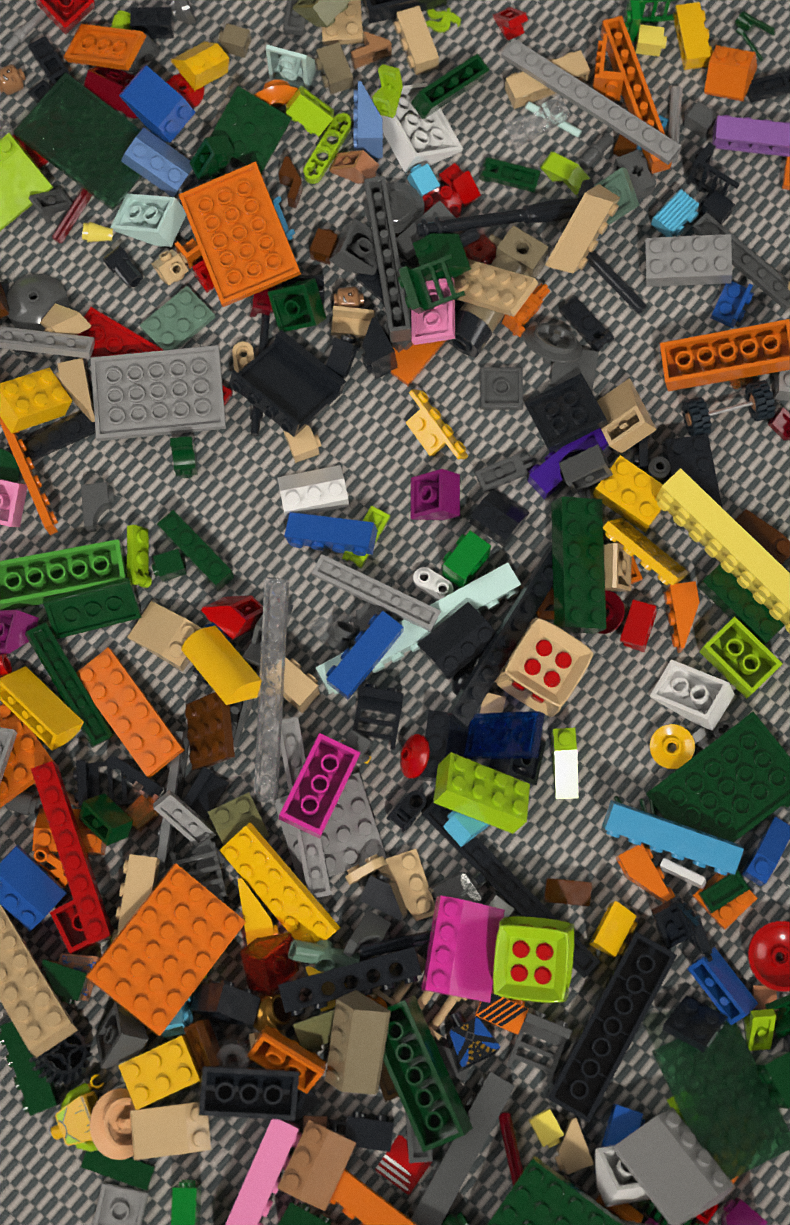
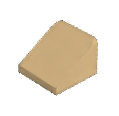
[479,693,506,721]

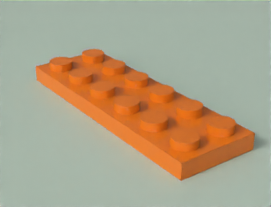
[76,647,185,778]

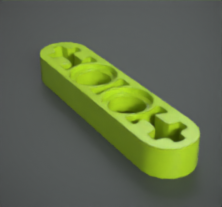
[303,113,352,184]

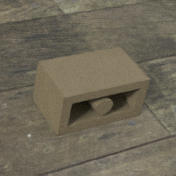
[314,42,354,95]

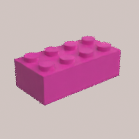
[279,733,361,839]

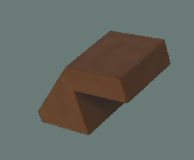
[279,156,303,208]

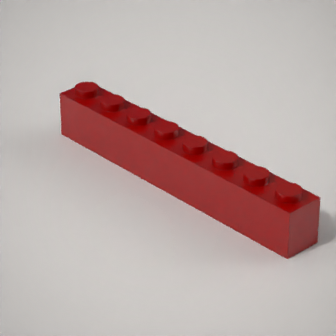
[31,761,113,946]

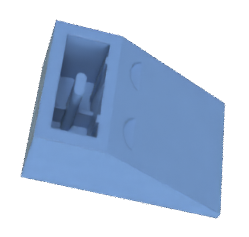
[353,81,383,158]

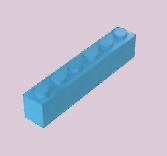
[602,800,744,876]

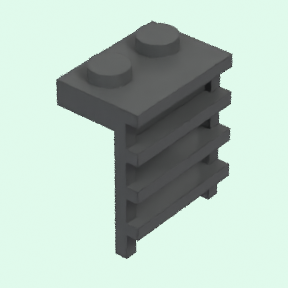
[170,842,229,903]
[506,1010,572,1084]

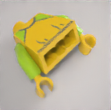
[51,1074,105,1152]

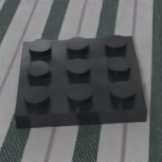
[524,373,608,453]

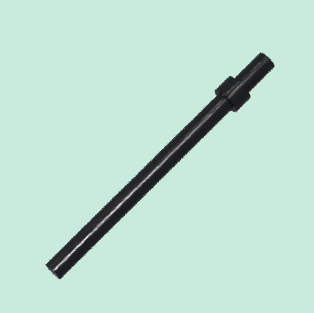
[250,315,270,437]

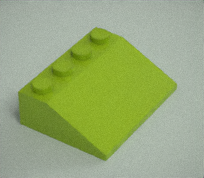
[0,133,53,231]

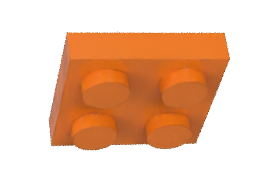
[692,872,758,930]

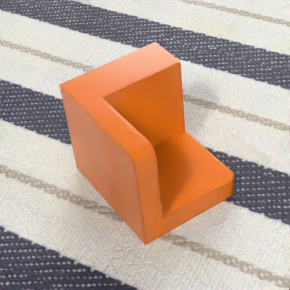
[174,239,203,269]

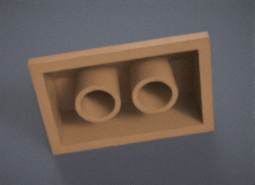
[277,1120,357,1211]

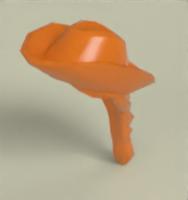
[254,79,299,107]

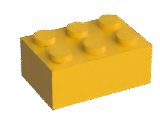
[0,367,72,434]
[593,455,663,533]
[118,1035,202,1110]

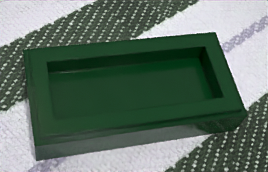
[698,869,750,914]

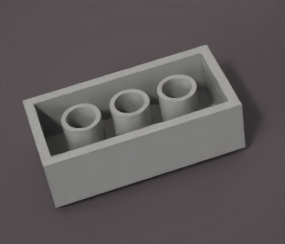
[645,234,732,287]

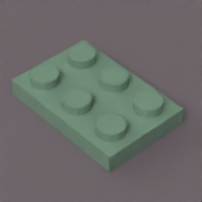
[139,286,215,350]

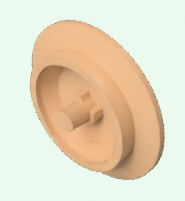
[90,1088,147,1160]

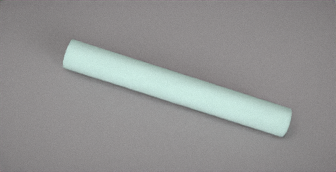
[526,101,582,138]

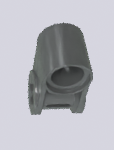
[126,34,160,72]

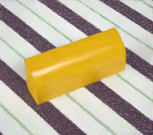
[181,626,262,705]
[0,666,84,751]

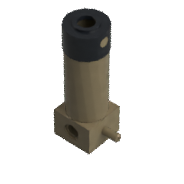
[447,225,549,357]

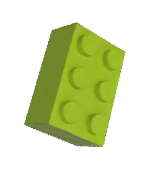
[699,616,783,699]

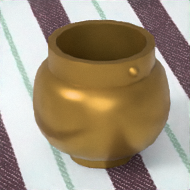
[253,993,291,1032]

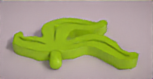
[426,7,461,33]

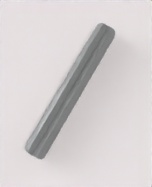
[668,86,682,163]

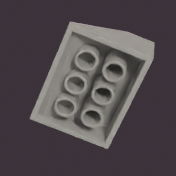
[612,1108,734,1225]

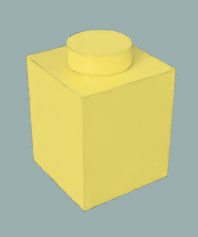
[635,24,667,57]
[528,1108,564,1148]

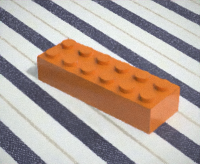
[660,319,790,392]

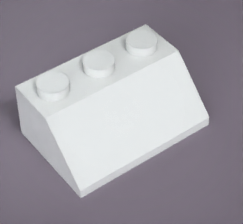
[277,465,349,519]
[595,1145,650,1207]

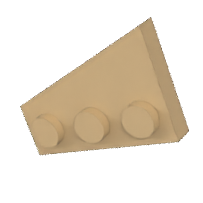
[378,849,435,922]

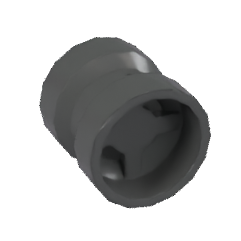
[327,621,356,651]

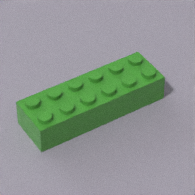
[0,539,127,610]

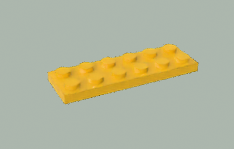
[219,822,340,943]

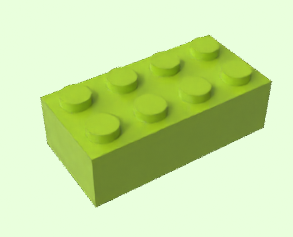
[433,752,530,834]

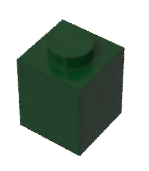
[151,549,187,582]

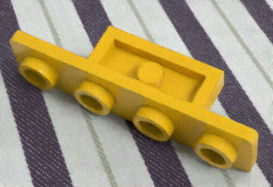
[405,390,468,459]

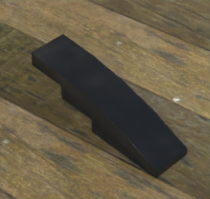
[28,35,88,114]

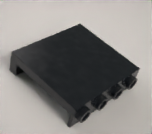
[229,330,346,437]

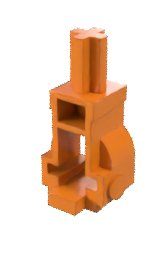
[502,283,550,337]

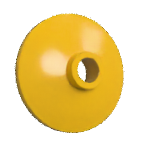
[650,724,695,769]

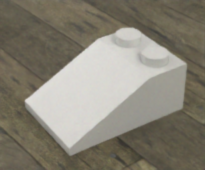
[650,659,735,731]

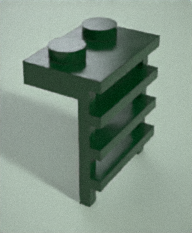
[398,254,466,314]

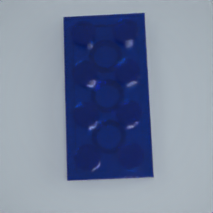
[464,711,545,759]

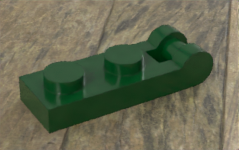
[479,158,541,193]

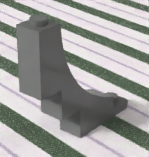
[229,598,294,747]

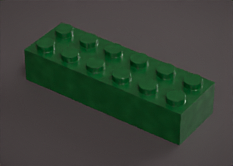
[551,496,606,634]
[383,995,473,1153]

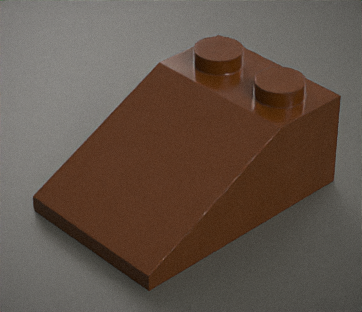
[735,509,790,565]

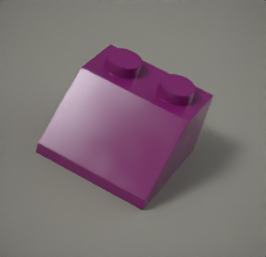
[411,469,460,520]

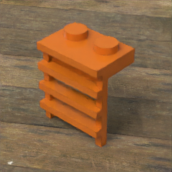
[593,33,624,102]

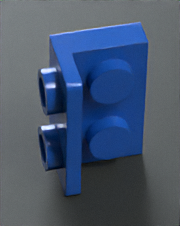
[710,281,754,328]

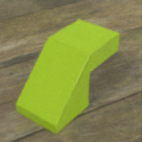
[372,64,403,118]
[540,152,591,195]

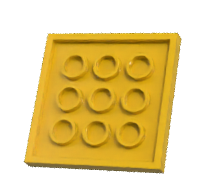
[603,518,690,586]

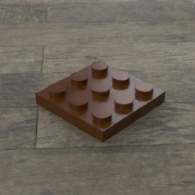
[185,692,235,770]

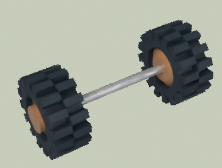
[682,380,776,436]

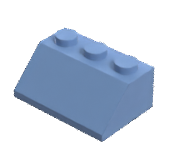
[121,128,193,197]

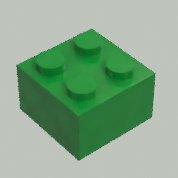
[442,530,491,588]

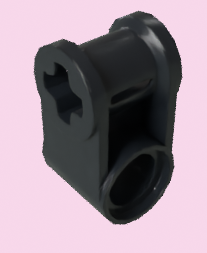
[386,790,427,834]

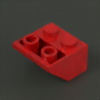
[201,595,266,639]

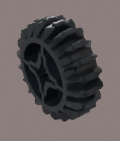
[28,1022,92,1085]

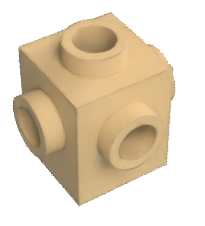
[152,249,189,285]

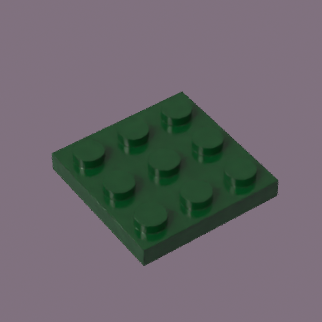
[210,86,292,174]

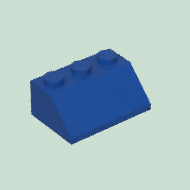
[0,844,68,932]

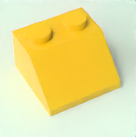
[171,42,229,91]
[589,901,637,958]

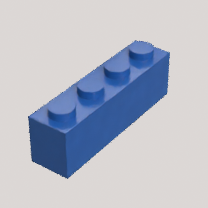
[284,512,378,556]
[326,611,404,700]

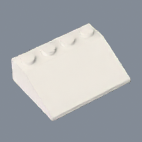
[372,83,463,172]

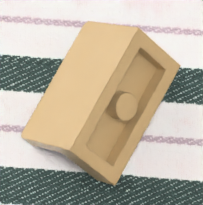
[331,306,375,339]

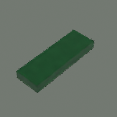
[81,1150,156,1191]

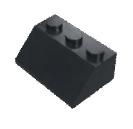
[417,602,496,680]
[419,710,472,782]

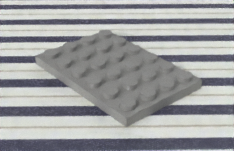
[91,345,226,441]

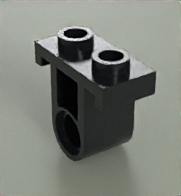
[326,333,362,380]

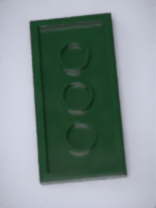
[43,577,142,639]

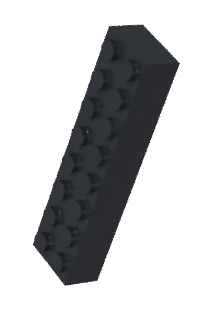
[545,932,677,1123]

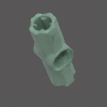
[288,939,360,972]

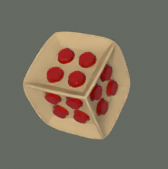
[495,618,594,717]

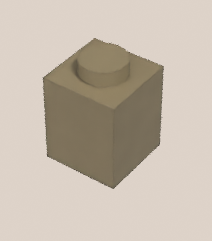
[218,23,251,58]

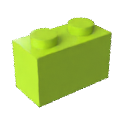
[286,86,334,137]

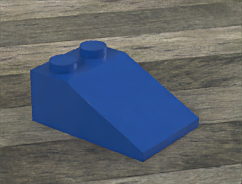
[119,65,196,143]

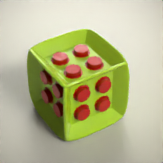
[493,916,574,1003]

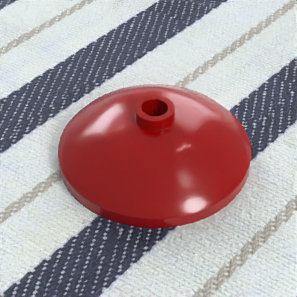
[748,921,790,992]

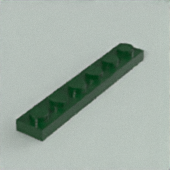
[25,622,113,748]

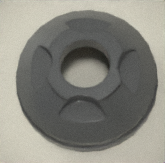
[170,0,197,25]

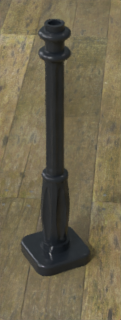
[416,179,594,238]

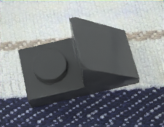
[29,188,72,223]

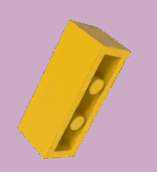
[673,2,713,70]

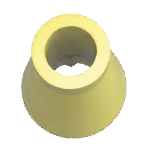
[82,221,113,242]

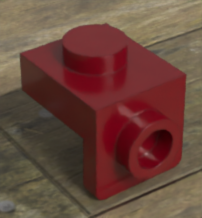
[768,407,790,441]

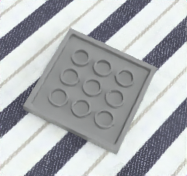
[273,772,387,885]

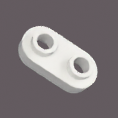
[413,567,453,601]

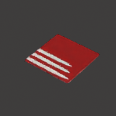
[375,1135,432,1195]

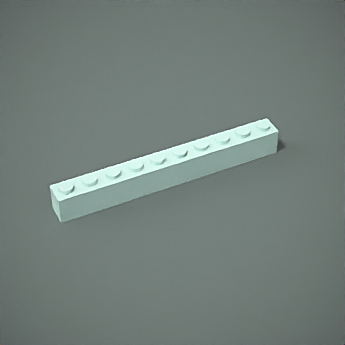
[316,563,521,695]

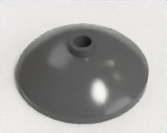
[7,274,69,331]

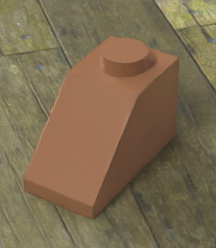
[329,150,379,184]

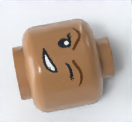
[0,64,26,95]
[333,287,364,308]

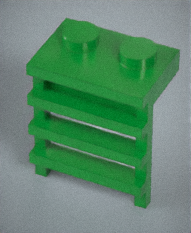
[624,0,674,42]

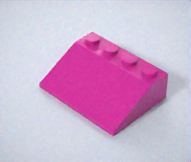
[421,896,505,1003]

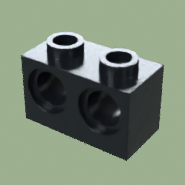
[130,7,174,39]

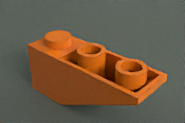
[664,581,700,653]
[615,843,675,903]

